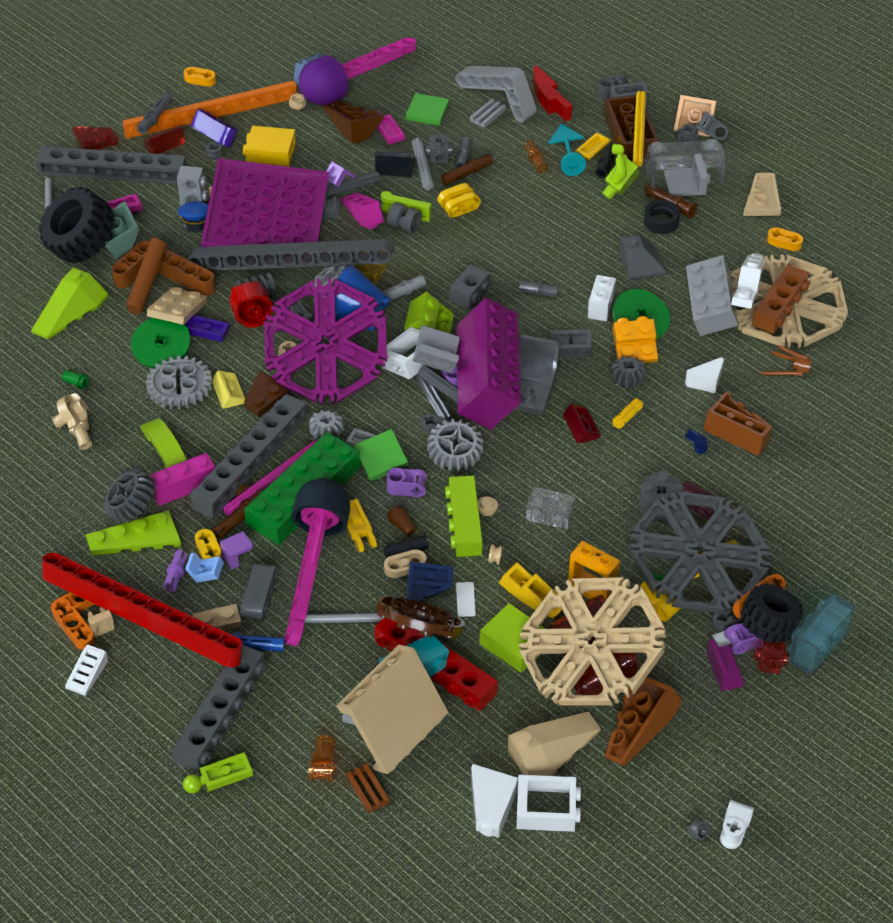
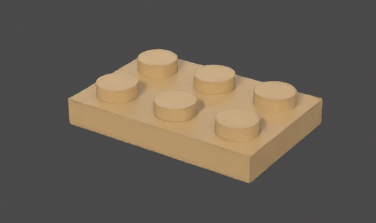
[147,287,207,325]

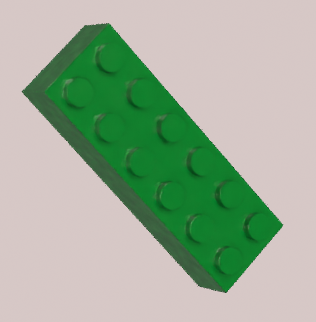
[244,432,361,545]

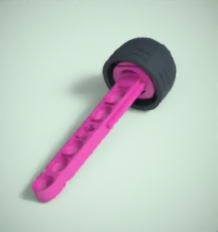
[284,478,350,647]

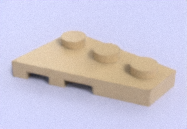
[743,173,781,216]

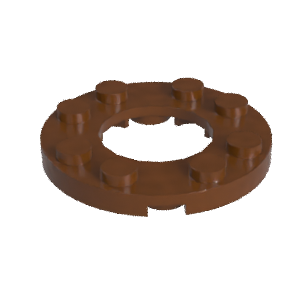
[375,596,465,639]

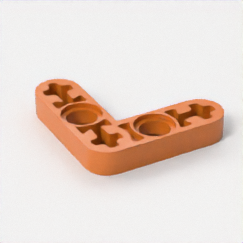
[51,592,95,650]

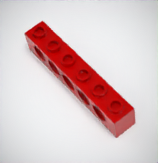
[374,618,498,711]

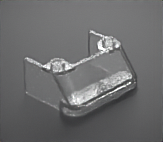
[644,139,726,187]

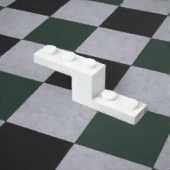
[731,253,767,309]

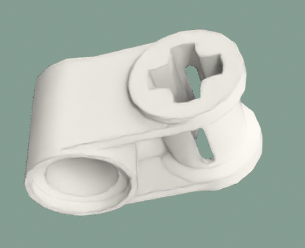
[720,800,754,849]

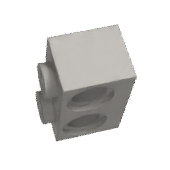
[177,166,208,206]

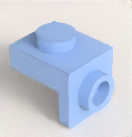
[186,553,224,583]

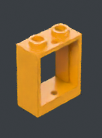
[568,541,620,606]

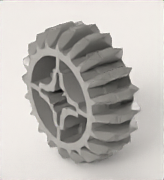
[427,418,484,472]

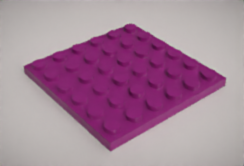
[201,158,329,257]

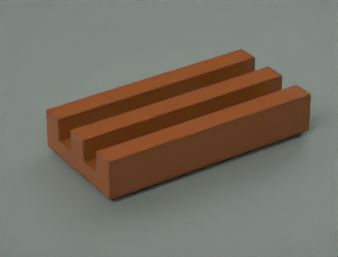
[346,763,389,814]

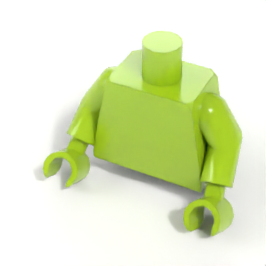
[602,144,640,200]

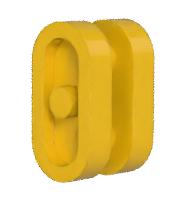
[437,183,481,218]

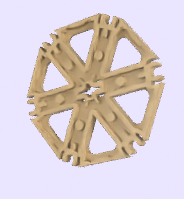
[730,254,848,348]
[519,577,666,705]

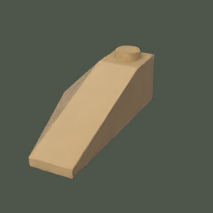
[508,711,601,776]

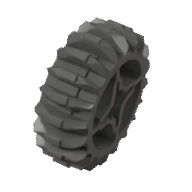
[103,467,156,524]

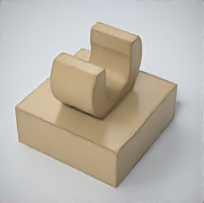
[88,607,115,637]

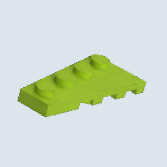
[85,510,182,556]

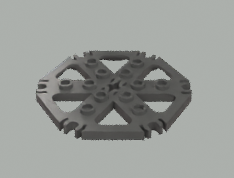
[629,491,770,614]

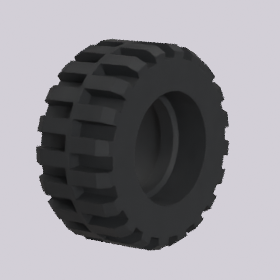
[39,187,114,263]

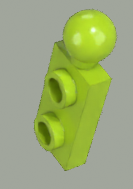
[183,752,253,794]

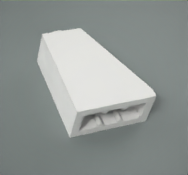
[471,764,518,838]

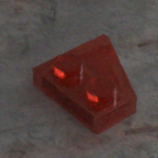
[72,127,118,150]

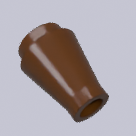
[387,505,417,537]

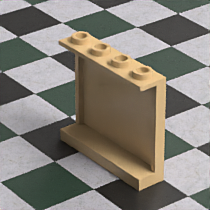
[336,645,448,774]

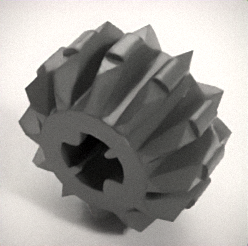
[611,355,646,389]

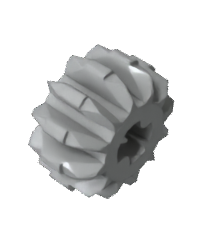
[309,409,344,441]

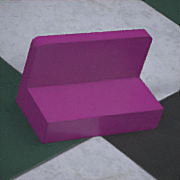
[707,639,744,691]

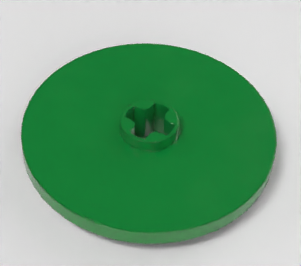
[612,289,670,340]
[131,318,191,369]

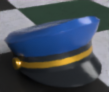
[178,201,208,232]

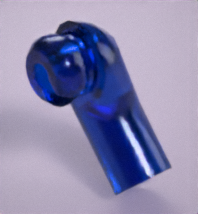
[685,429,708,454]

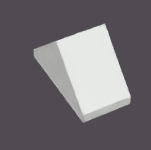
[685,357,724,393]

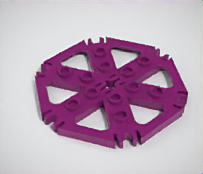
[265,278,387,404]

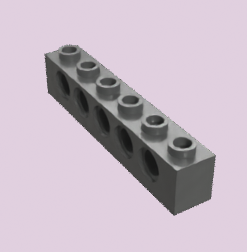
[172,645,266,773]

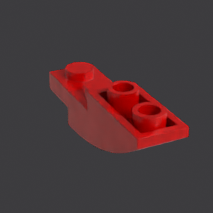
[533,65,573,121]

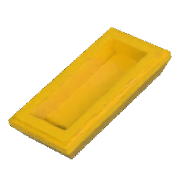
[575,132,611,161]

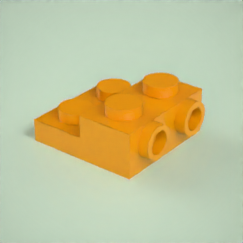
[612,316,658,363]

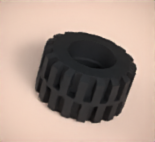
[740,584,804,644]

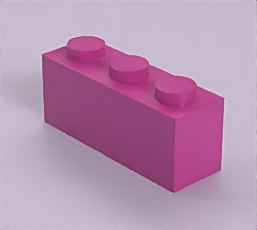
[150,453,215,506]

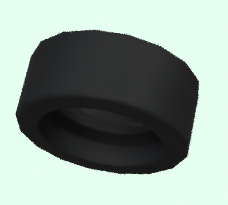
[644,200,680,234]

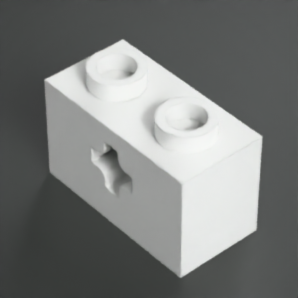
[588,275,616,322]

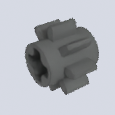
[677,124,699,147]

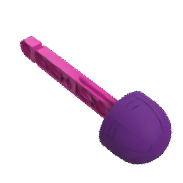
[299,37,416,105]

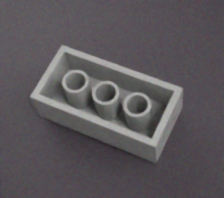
[686,255,738,336]

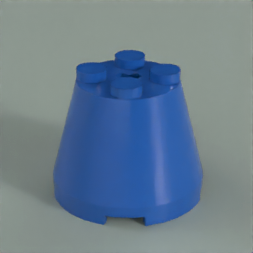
[335,265,391,332]

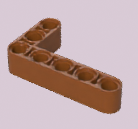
[112,240,216,296]

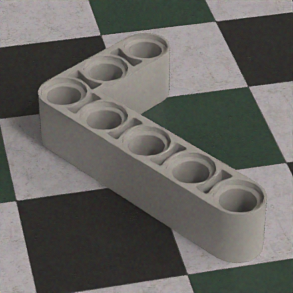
[455,66,537,123]

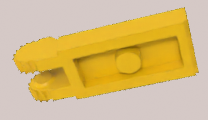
[346,499,377,553]

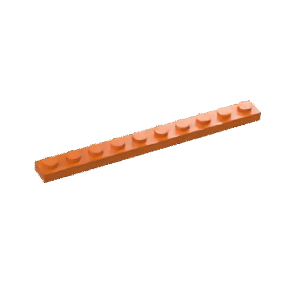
[122,81,297,139]

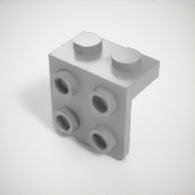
[664,153,710,196]

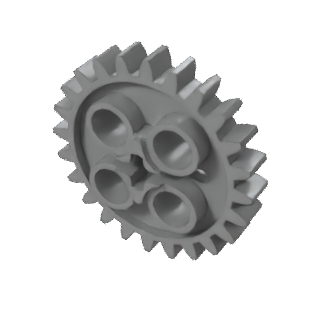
[146,355,212,410]

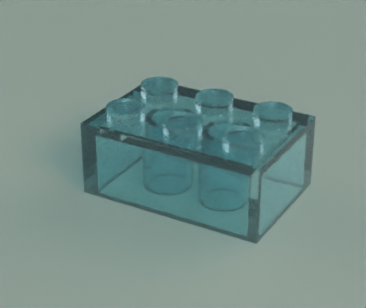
[788,593,855,676]

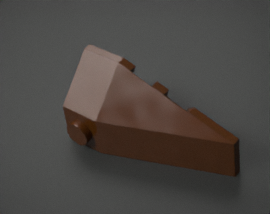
[321,100,384,144]

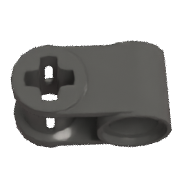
[597,75,627,101]
[695,111,729,142]

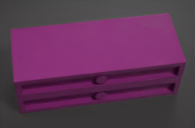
[457,298,521,430]

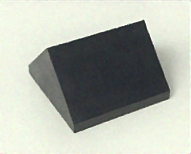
[375,151,415,177]

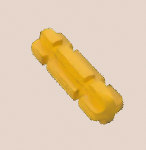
[612,398,643,429]

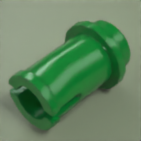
[62,370,89,389]

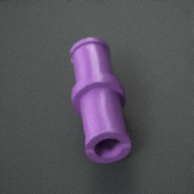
[163,550,188,592]

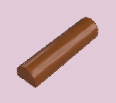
[126,237,167,315]

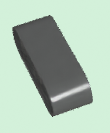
[240,563,277,620]

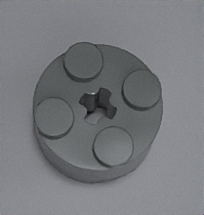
[639,471,684,522]

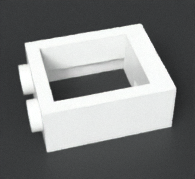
[381,327,426,379]
[517,775,581,832]

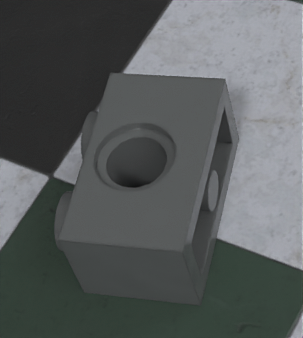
[449,265,491,310]

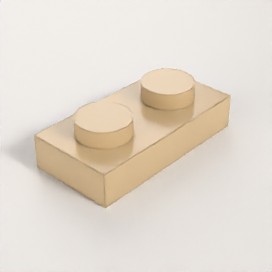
[193,604,242,630]

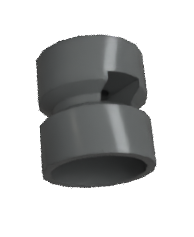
[387,202,422,234]

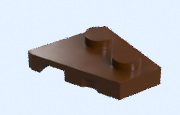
[244,371,288,417]

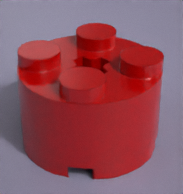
[229,281,273,328]

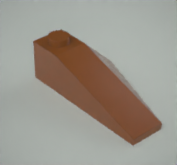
[605,677,683,766]

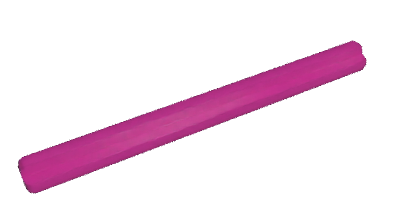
[223,440,317,516]

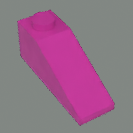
[340,192,384,229]

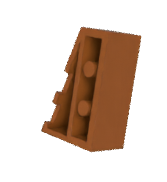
[704,391,773,456]

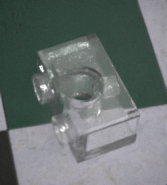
[526,487,575,529]

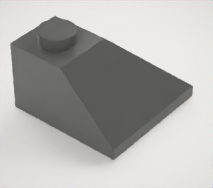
[619,235,667,281]

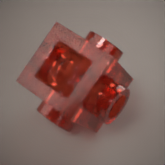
[754,639,788,674]

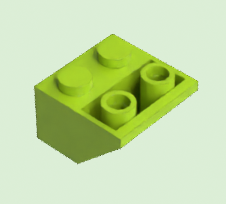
[404,291,454,334]

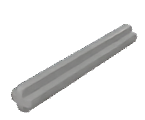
[411,138,434,191]

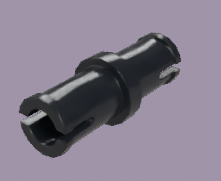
[595,147,615,178]
[383,535,429,558]

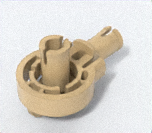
[52,393,92,450]

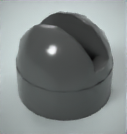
[687,820,709,840]

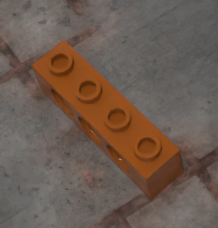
[752,264,810,334]

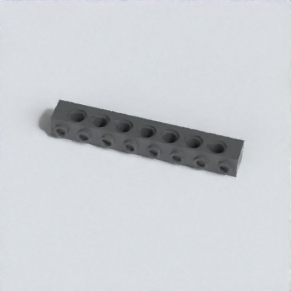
[36,146,187,184]
[190,394,307,519]

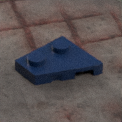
[406,561,453,601]

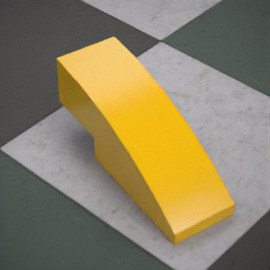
[499,563,562,619]

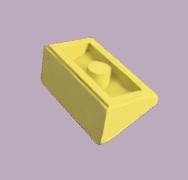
[212,371,245,408]

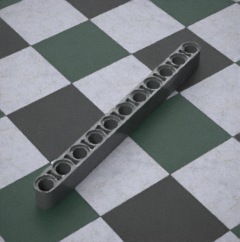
[187,239,394,271]

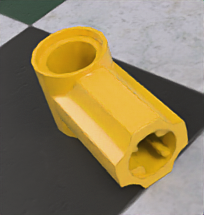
[640,581,681,622]

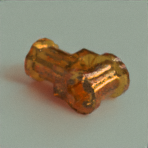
[308,735,336,782]

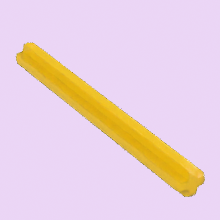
[633,91,646,167]

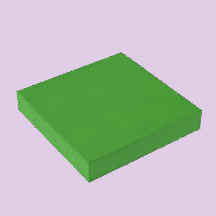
[406,93,449,126]
[354,429,408,482]

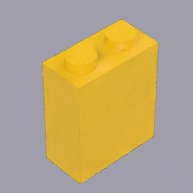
[243,126,296,167]

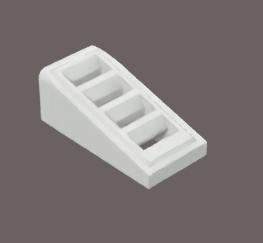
[65,645,108,696]

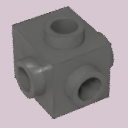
[426,134,452,163]

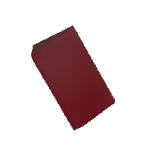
[563,404,601,443]

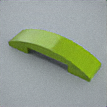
[140,418,187,469]

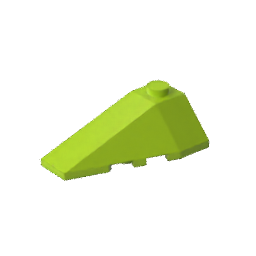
[31,267,109,339]

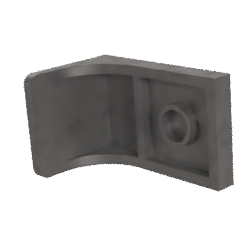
[514,335,560,416]

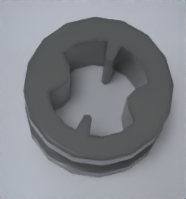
[206,142,223,159]

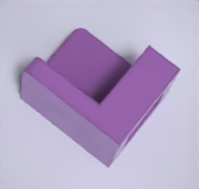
[326,161,356,187]
[220,531,253,570]

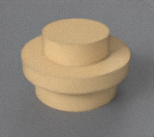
[289,93,307,110]
[477,496,498,516]

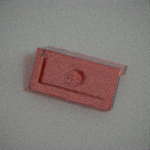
[144,125,185,154]

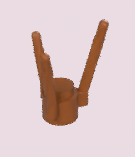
[761,345,812,377]

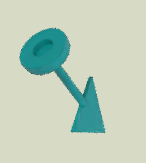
[548,123,586,176]

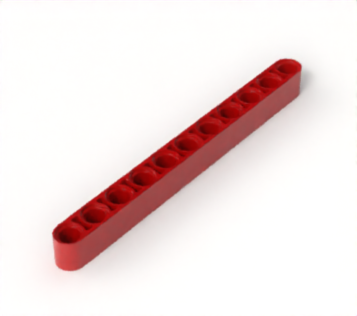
[42,553,242,667]

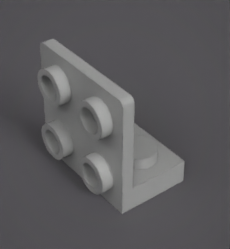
[413,326,460,373]

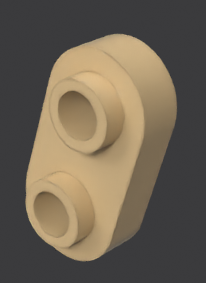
[384,550,426,578]

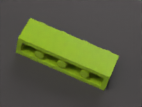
[445,476,482,557]

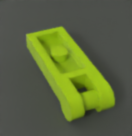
[381,191,432,222]

